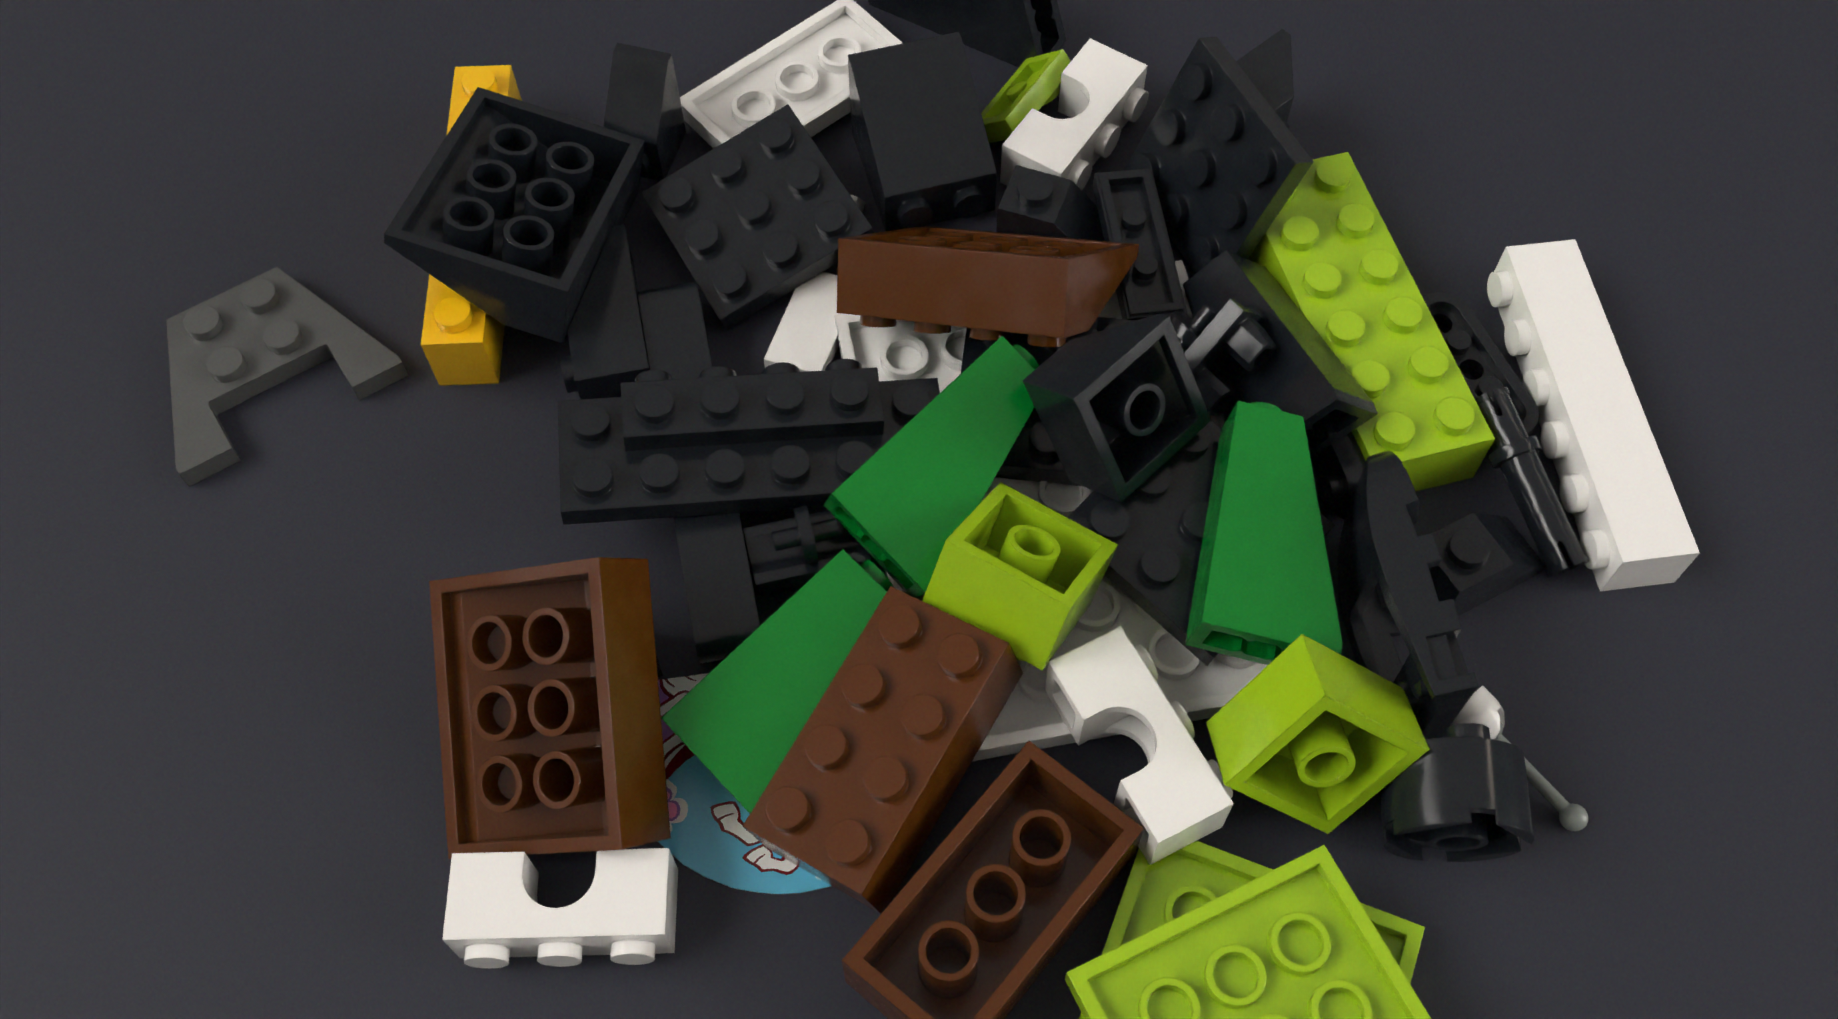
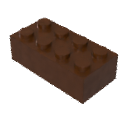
[742,586,1023,914]
[842,741,1144,1019]

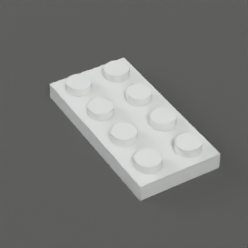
[680,0,902,148]

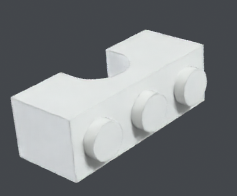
[1000,38,1149,190]
[1044,627,1234,865]
[442,848,678,969]

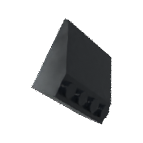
[384,87,645,343]

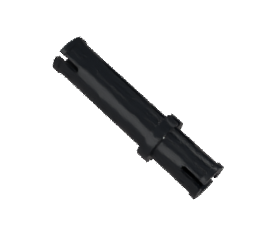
[1475,387,1589,577]

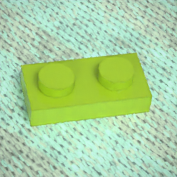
[981,49,1071,143]

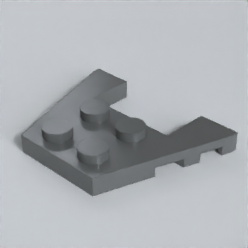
[166,267,409,487]

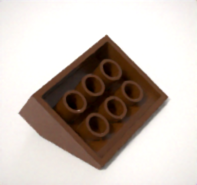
[837,226,1139,347]
[429,557,671,859]

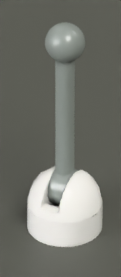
[1450,685,1589,832]

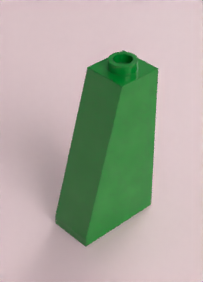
[824,336,1039,598]
[1185,401,1343,665]
[661,549,894,814]

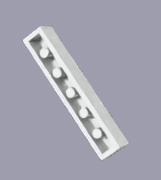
[1487,239,1700,592]

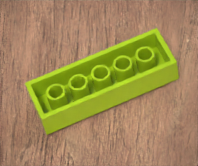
[1248,152,1495,492]

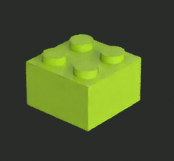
[922,482,1118,671]
[1206,634,1430,834]

